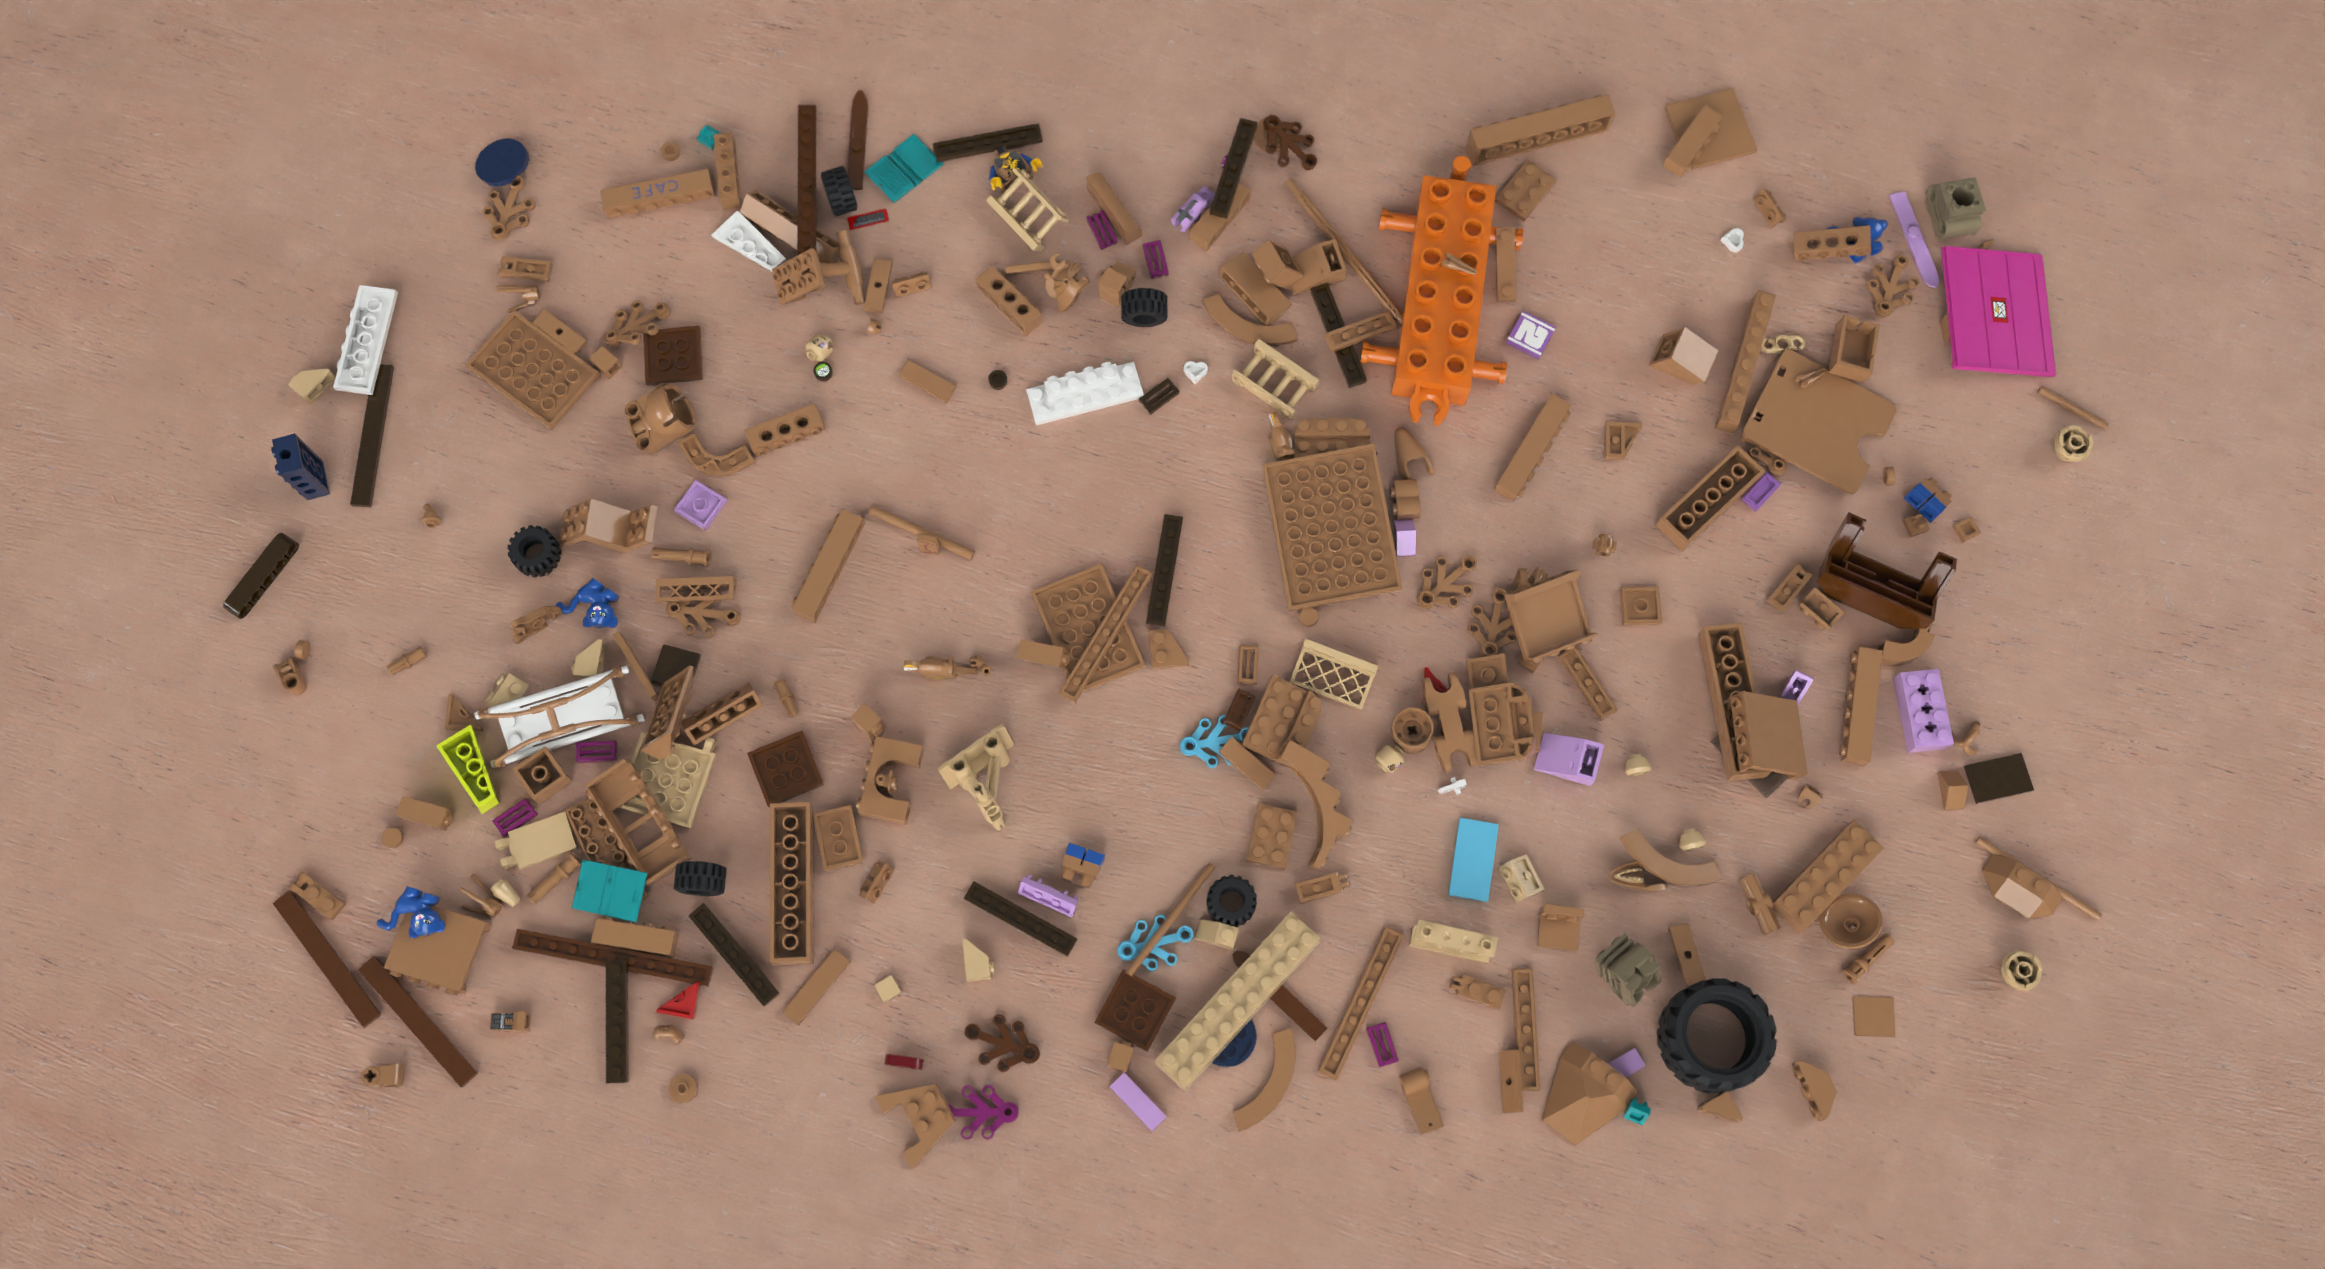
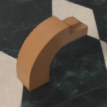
[1879,623,1935,666]

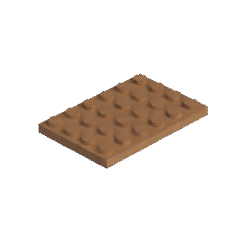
[465,311,600,430]
[1031,563,1146,692]

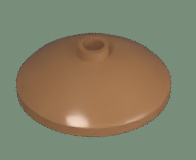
[1820,894,1883,949]

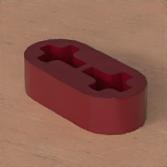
[884,1054,924,1070]

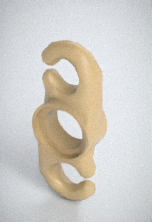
[1761,335,1805,354]

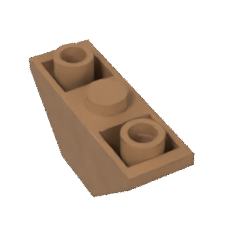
[1792,1061,1837,1121]

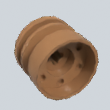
[1392,707,1433,754]

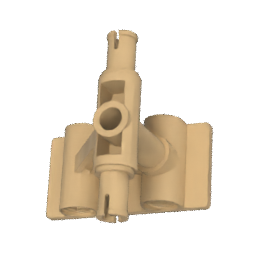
[938,724,1014,831]

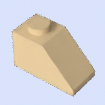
[287,369,336,404]
[571,639,607,680]
[1195,920,1239,951]
[962,939,995,982]

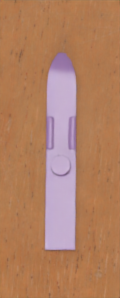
[1889,191,1939,288]

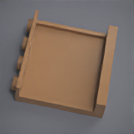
[1505,570,1598,663]
[1730,691,1808,780]
[384,905,492,995]

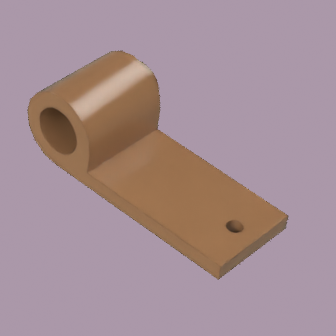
[1398,1068,1444,1135]

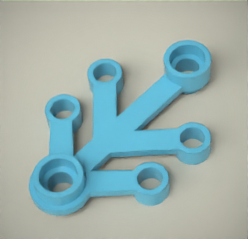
[1180,715,1248,768]
[1117,915,1193,971]

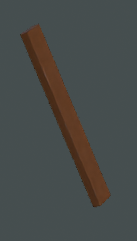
[273,891,382,1028]
[358,956,478,1088]

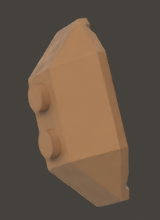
[1982,854,2062,919]

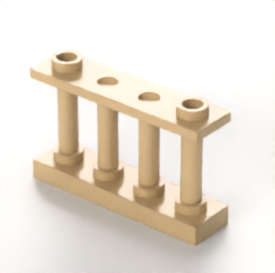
[986,168,1069,253]
[1232,339,1319,420]
[1409,919,1498,964]

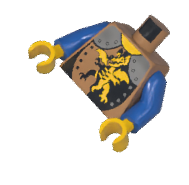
[989,146,1043,193]

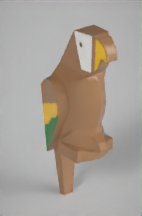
[1268,411,1295,462]
[904,656,977,679]

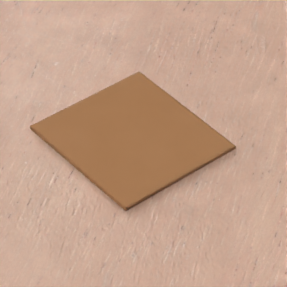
[1853,996,1895,1037]

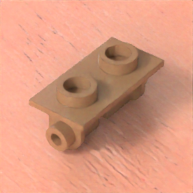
[1753,188,1786,228]
[892,271,931,298]
[875,770,898,798]
[859,861,894,904]

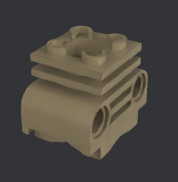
[1925,177,1986,241]
[1596,933,1662,1007]

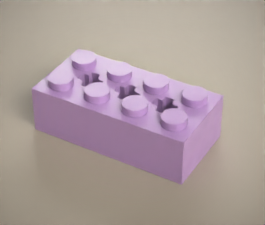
[1893,669,1954,753]

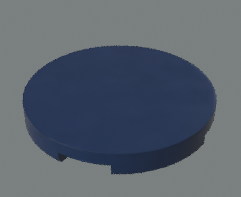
[475,139,529,187]
[1212,1019,1257,1067]

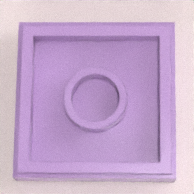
[674,480,727,531]

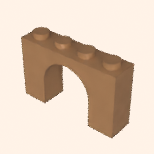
[856,736,924,825]

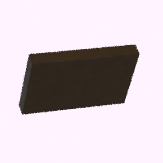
[1964,753,2034,804]

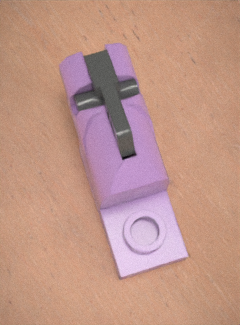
[1171,186,1215,232]

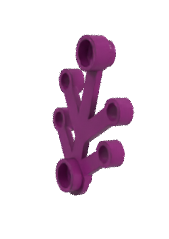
[948,1085,1019,1140]

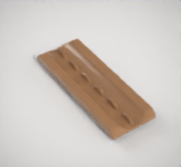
[565,798,649,901]

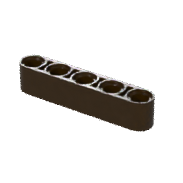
[223,533,299,619]

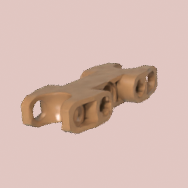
[1422,672,1477,773]

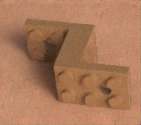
[559,499,658,553]

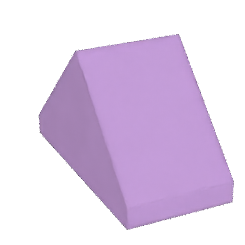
[1393,519,1416,557]
[1779,670,1814,705]

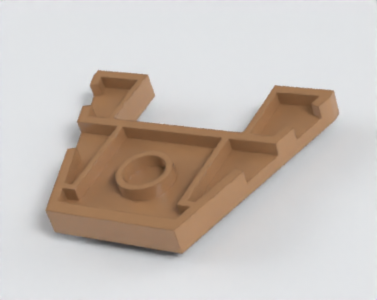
[875,1084,956,1169]

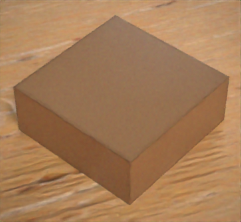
[1953,517,1981,543]

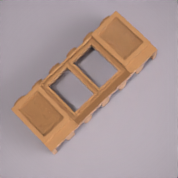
[585,759,692,885]

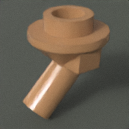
[422,503,441,528]

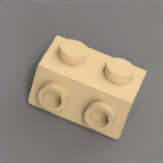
[484,673,529,708]

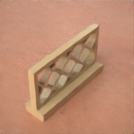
[1290,639,1378,710]

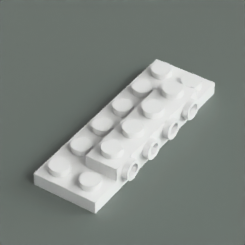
[333,285,398,395]
[1026,362,1144,425]

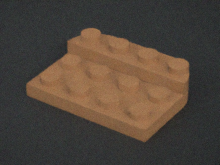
[1294,418,1370,458]
[1241,675,1321,764]
[1469,683,1537,766]

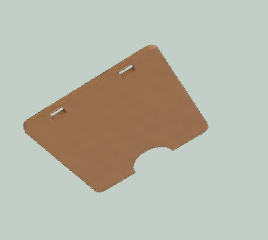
[1742,349,1896,494]

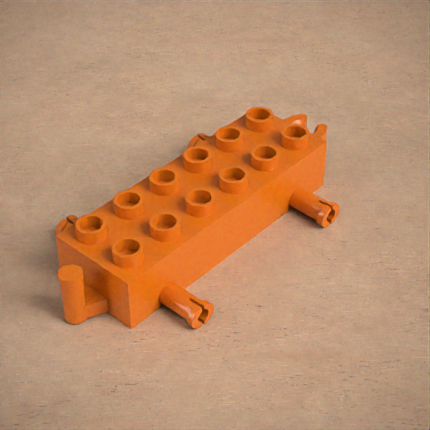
[1360,156,1523,426]

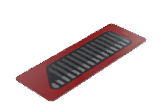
[847,209,889,230]

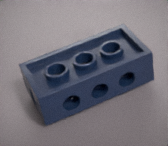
[271,433,330,500]

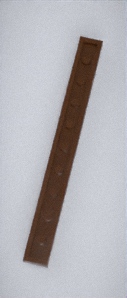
[797,105,816,256]
[512,929,714,987]

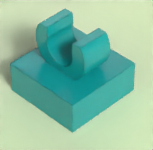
[696,125,720,150]
[1623,1097,1651,1126]

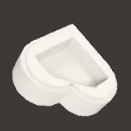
[1720,228,1744,252]
[1184,361,1208,384]

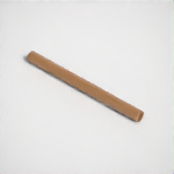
[869,506,975,560]

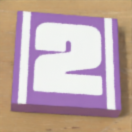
[1506,311,1556,360]

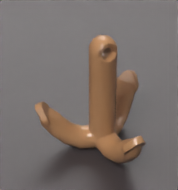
[1951,721,1981,755]

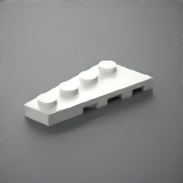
[711,210,787,272]

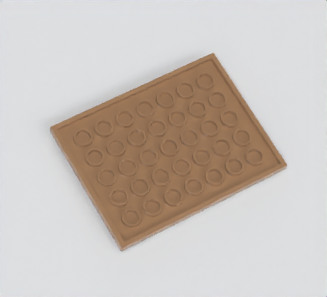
[1262,443,1403,612]

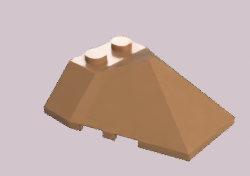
[1542,1042,1638,1145]

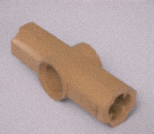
[1738,873,1781,935]

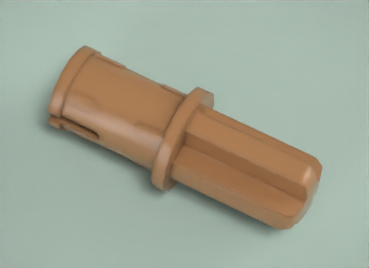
[387,647,427,675]
[774,679,799,717]

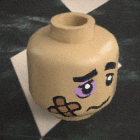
[805,334,833,362]
[1375,744,1404,773]

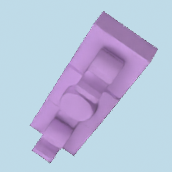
[1018,874,1078,917]

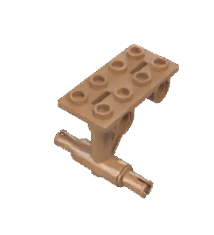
[772,230,865,305]

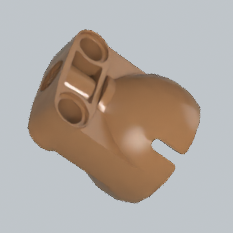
[625,384,696,454]

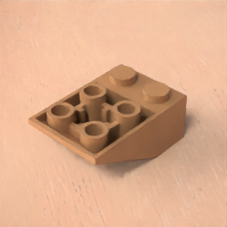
[1290,239,1347,295]

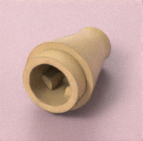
[490,879,521,907]

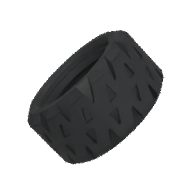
[1657,978,1777,1093]

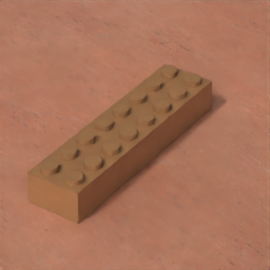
[1466,94,1615,166]
[1699,623,1771,782]
[770,802,814,966]

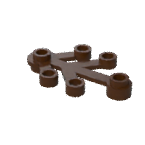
[1263,115,1317,170]
[965,1014,1040,1072]

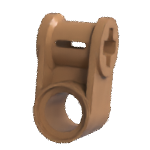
[273,656,306,695]
[361,1064,404,1087]

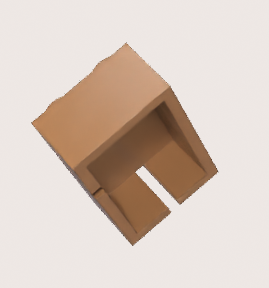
[1828,315,1880,382]

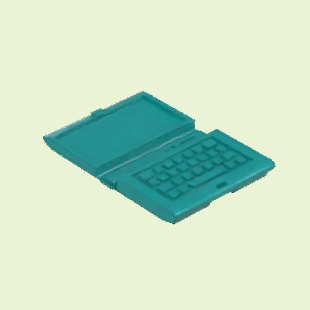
[864,134,943,203]
[572,859,648,922]

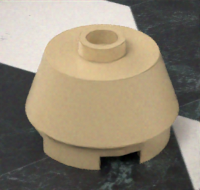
[2054,425,2093,462]
[2001,951,2043,991]

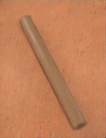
[2038,387,2109,430]

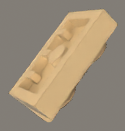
[1499,854,1545,903]

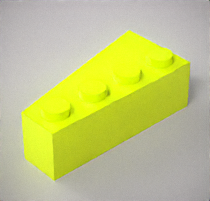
[436,724,499,814]

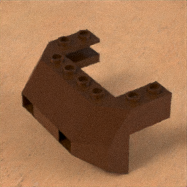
[1817,512,1957,629]

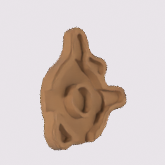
[511,606,562,644]

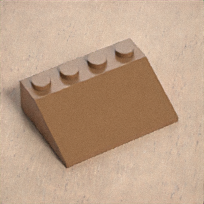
[641,665,693,760]

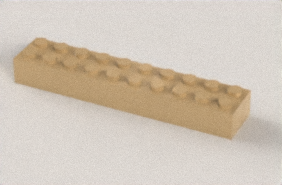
[1155,912,1321,1092]

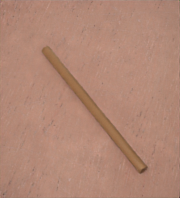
[1975,837,2102,921]
[1125,863,1215,977]

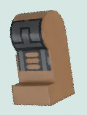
[490,1011,531,1032]

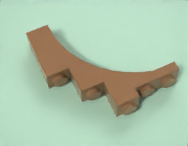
[1276,740,1353,870]

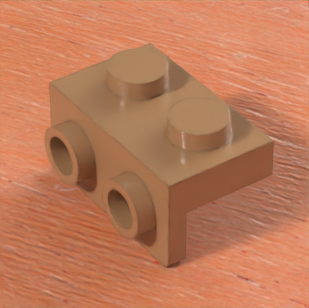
[1799,587,1845,630]

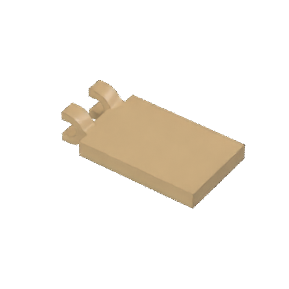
[494,812,578,870]

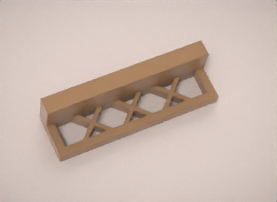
[656,576,736,603]

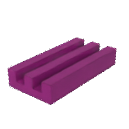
[1086,210,1118,250]
[1143,240,1169,279]
[576,740,617,763]
[492,798,538,838]
[1366,1022,1399,1068]

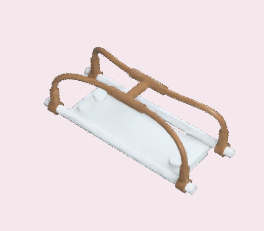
[474,665,645,768]

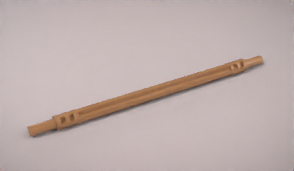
[1285,178,1402,325]

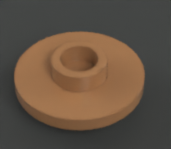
[668,1074,697,1103]

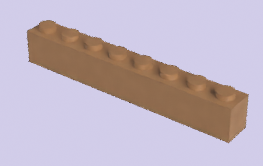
[1715,290,1776,434]

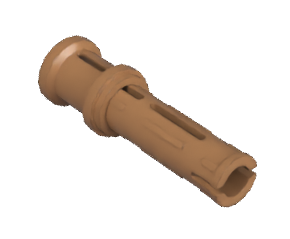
[651,547,711,567]
[527,852,582,904]
[1842,934,1895,984]

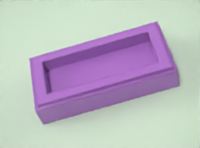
[1741,472,1781,512]

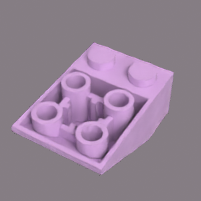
[1534,733,1604,786]

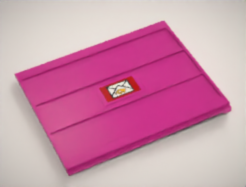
[1941,246,2056,377]

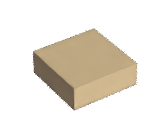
[874,975,902,1003]

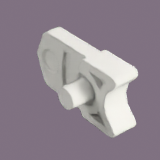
[1438,777,1467,795]

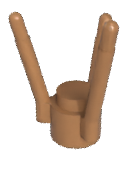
[496,285,540,313]
[459,874,503,918]

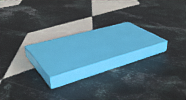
[1448,818,1499,902]

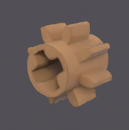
[1592,534,1617,557]

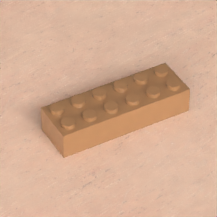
[1655,446,1766,552]
[1772,820,1884,934]

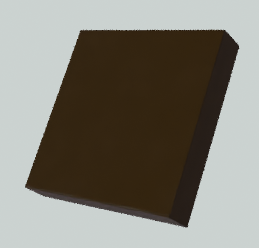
[651,644,701,684]

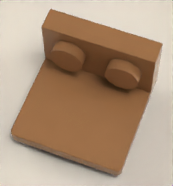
[1538,904,1585,952]

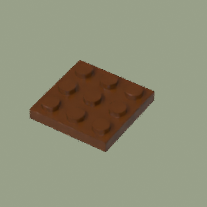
[643,326,703,385]
[747,731,824,807]
[1094,969,1176,1052]

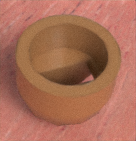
[867,319,882,335]

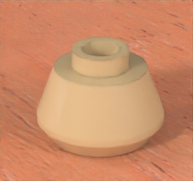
[1625,754,1652,776]
[1679,828,1706,851]

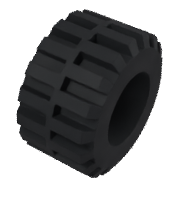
[821,166,857,217]
[1121,288,1168,327]
[507,525,561,577]
[674,861,727,896]
[1207,875,1257,927]

